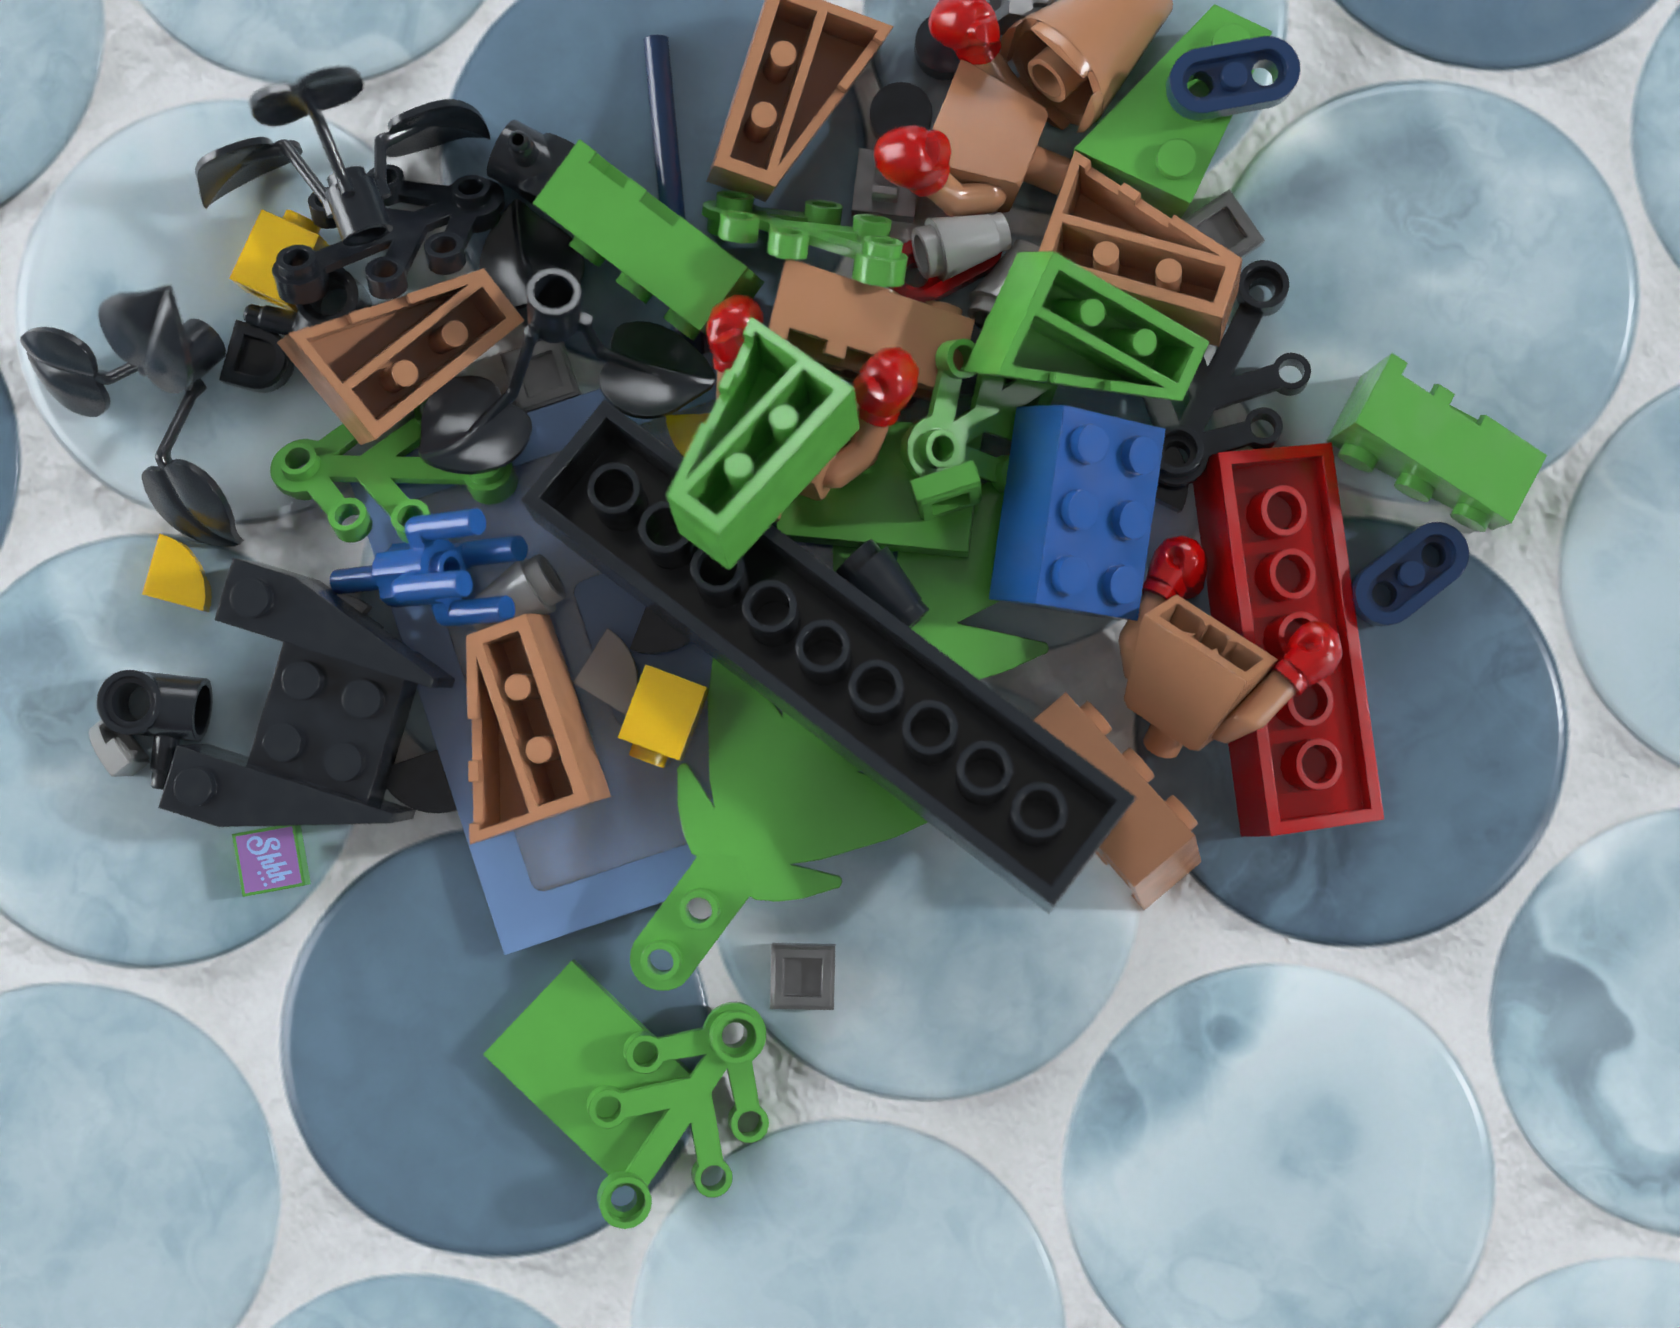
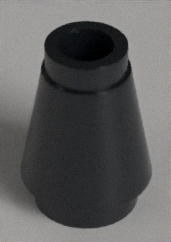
[836,539,930,628]

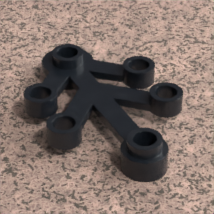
[272,164,505,305]
[1142,260,1311,487]

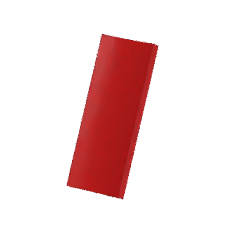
[1193,442,1385,837]

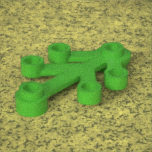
[702,190,908,287]
[900,315,1055,493]
[270,397,518,544]
[586,1002,769,1229]

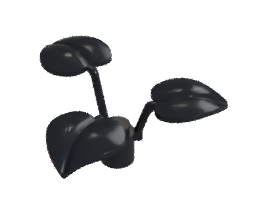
[195,66,490,246]
[419,199,716,474]
[20,285,244,547]

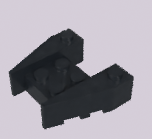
[158,558,455,827]

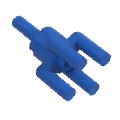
[329,508,528,627]

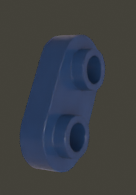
[1166,36,1300,121]
[1352,522,1469,626]

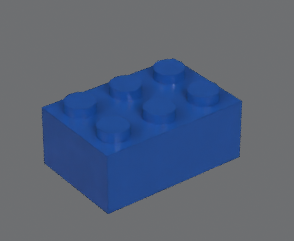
[989,405,1166,621]

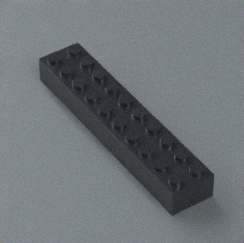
[521,399,1137,914]

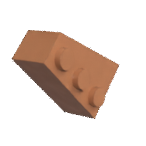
[706,0,894,202]
[1039,150,1242,347]
[768,259,975,401]
[277,268,525,445]
[466,613,611,845]
[1033,692,1202,910]

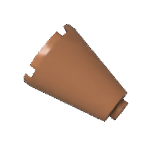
[1000,0,1173,133]

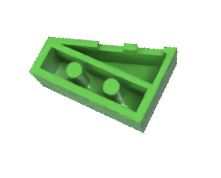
[1070,4,1273,219]
[533,139,765,341]
[963,251,1210,401]
[667,317,860,570]
[1326,353,1547,532]

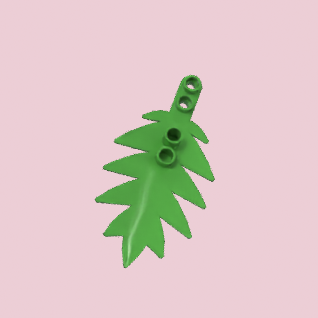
[630,481,1049,991]

